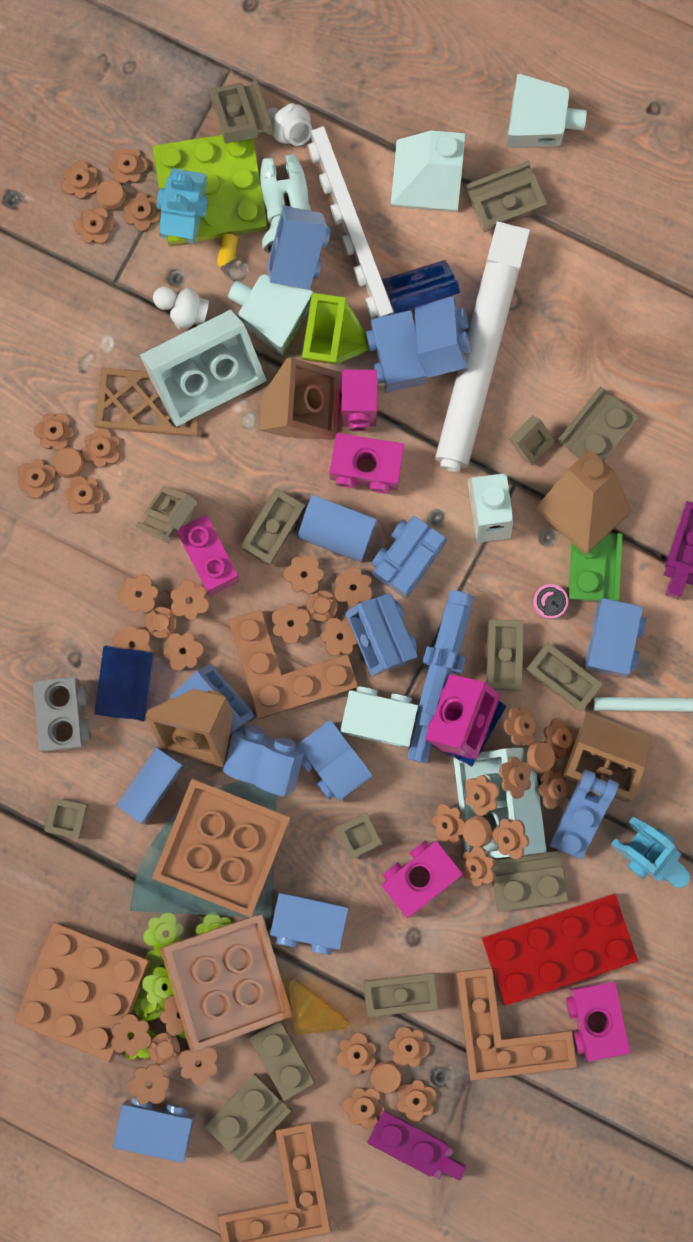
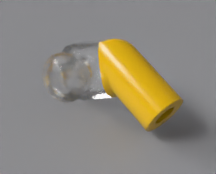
[217,233,249,282]

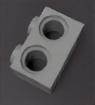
[33,677,91,753]

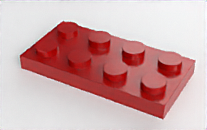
[481,893,638,1006]

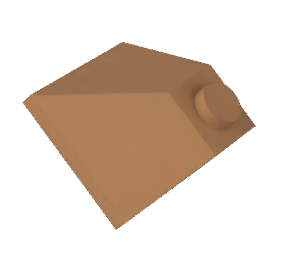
[259,358,341,440]
[535,449,631,555]
[145,689,233,767]

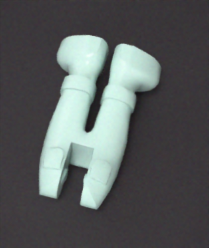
[260,154,311,254]

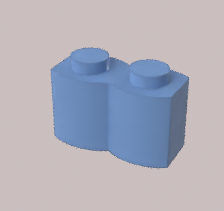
[297,720,373,802]
[223,726,305,796]

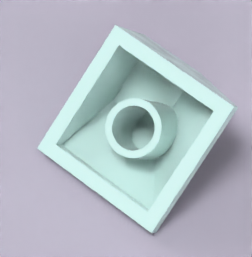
[391,130,465,212]

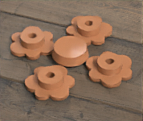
[62,148,160,244]
[18,413,120,513]
[272,556,372,656]
[112,574,209,671]
[499,707,574,809]
[432,775,529,887]
[111,996,217,1105]
[337,1027,436,1128]

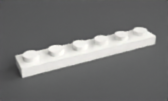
[307,126,393,318]

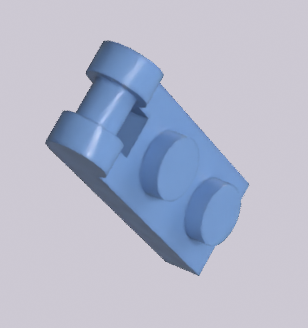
[549,769,619,859]

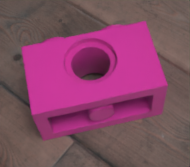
[342,370,377,432]
[329,433,404,494]
[176,514,240,597]
[425,674,501,760]
[381,840,463,919]
[566,979,631,1062]

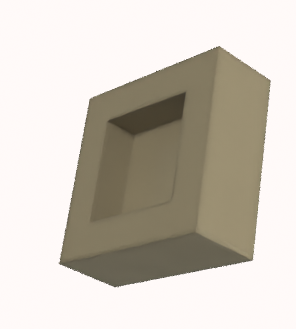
[509,415,556,465]
[44,797,88,839]
[336,813,382,860]

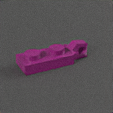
[663,501,693,600]
[367,1110,466,1181]

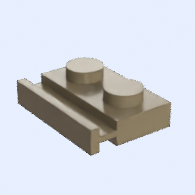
[210,80,273,144]
[465,160,547,233]
[557,387,640,461]
[135,486,198,543]
[492,851,568,912]
[205,1073,292,1164]

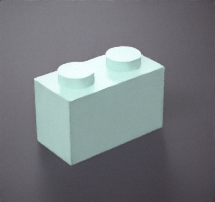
[340,686,418,748]

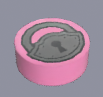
[533,584,568,620]

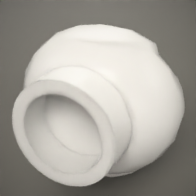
[264,103,312,146]
[153,286,209,330]

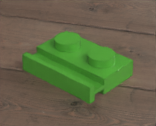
[568,533,623,602]

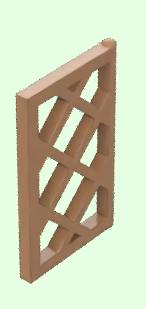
[94,367,199,436]

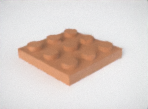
[152,779,291,918]
[160,914,293,1052]
[14,922,152,1062]

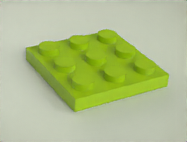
[152,135,268,246]

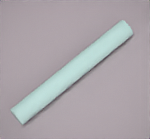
[593,697,693,712]

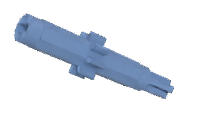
[407,590,474,764]

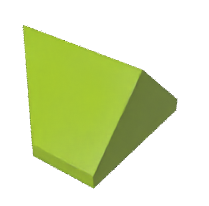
[302,293,369,365]

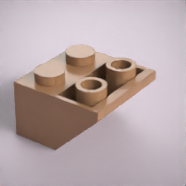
[563,712,652,802]

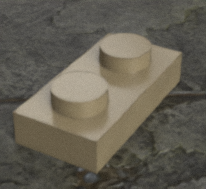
[240,488,306,566]
[486,619,524,691]
[525,642,603,713]
[363,973,438,1017]
[249,1021,315,1101]

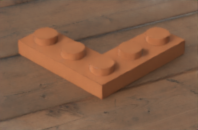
[228,609,358,719]
[456,968,577,1081]
[218,1122,331,1242]

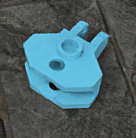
[157,168,208,244]
[611,817,691,889]

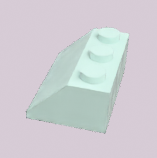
[140,309,267,427]
[453,747,547,858]

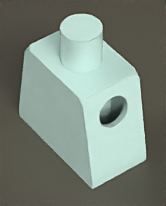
[506,74,587,148]
[228,274,313,356]
[468,473,513,543]

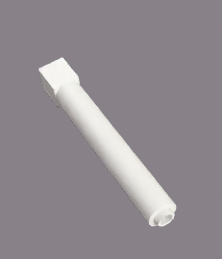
[435,221,530,472]

